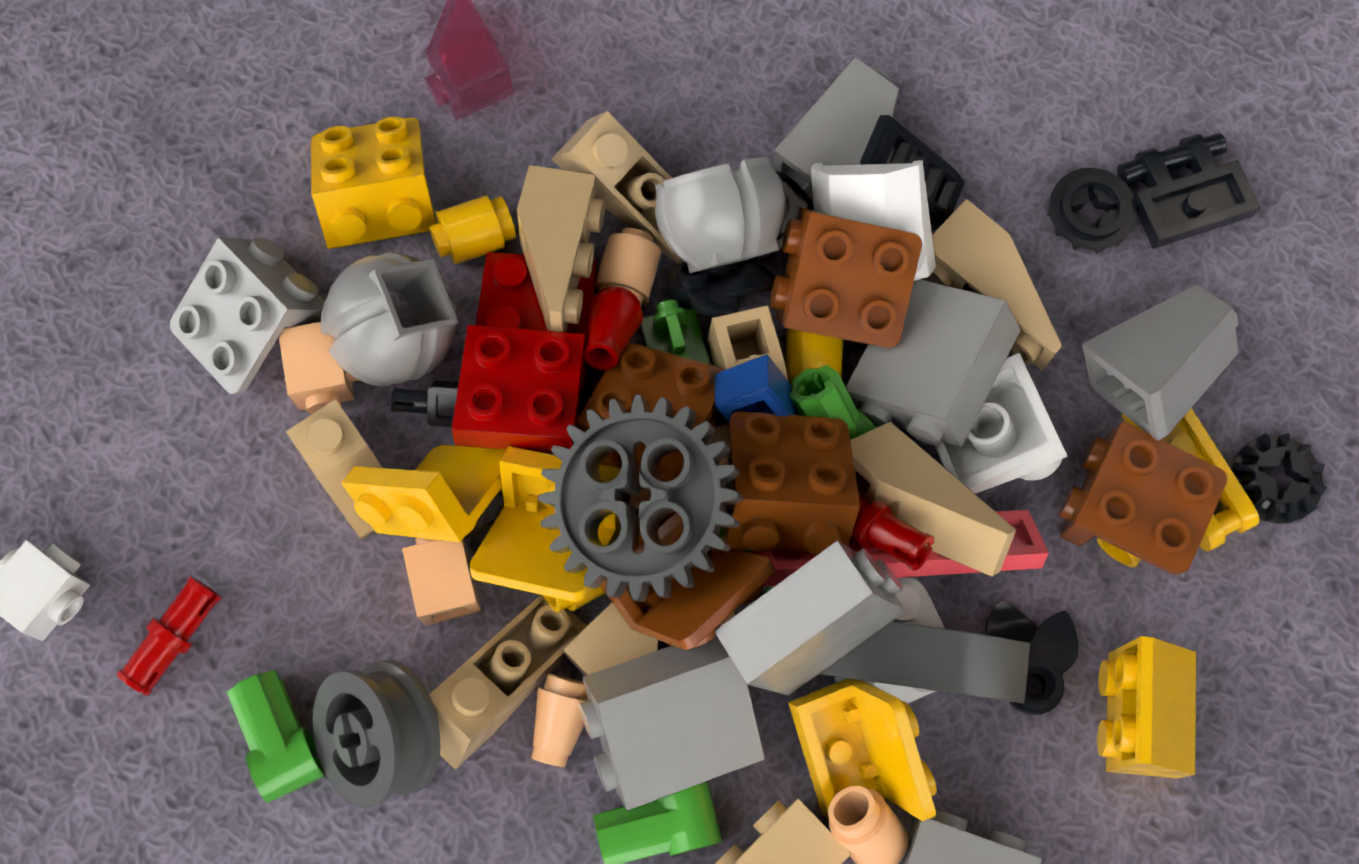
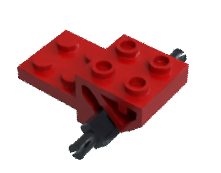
[391,252,598,453]

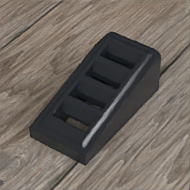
[860,115,965,225]

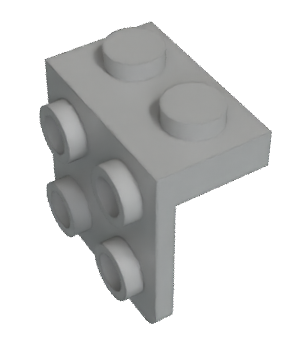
[170,237,325,394]

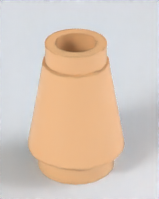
[531,673,588,767]

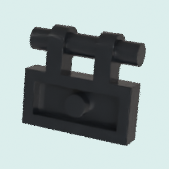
[1117,133,1261,249]

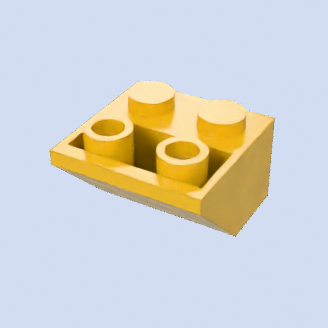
[1097,636,1196,778]

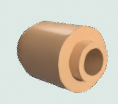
[594,228,662,308]
[828,786,909,864]

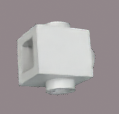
[0,540,90,641]

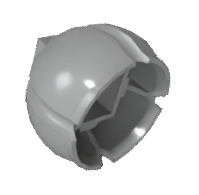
[655,157,786,273]
[321,252,459,387]

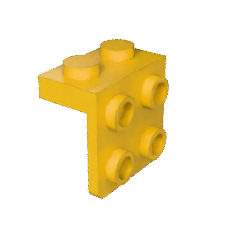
[311,116,437,249]
[341,445,506,542]
[470,446,621,602]
[788,679,937,821]

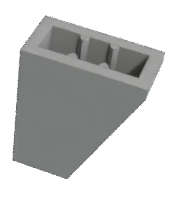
[772,57,899,203]
[1082,284,1239,441]

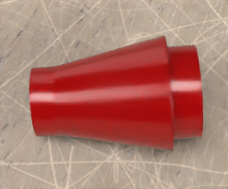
[584,286,643,370]

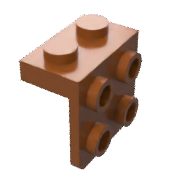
[770,207,922,348]
[576,343,724,482]
[724,411,860,555]
[1058,421,1227,575]
[600,513,775,650]

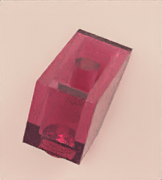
[424,0,514,121]

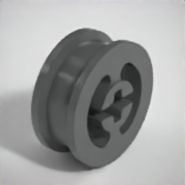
[313,660,440,808]

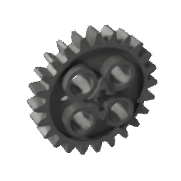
[538,395,743,601]

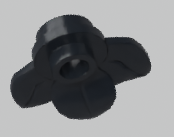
[665,257,775,317]
[985,601,1079,715]

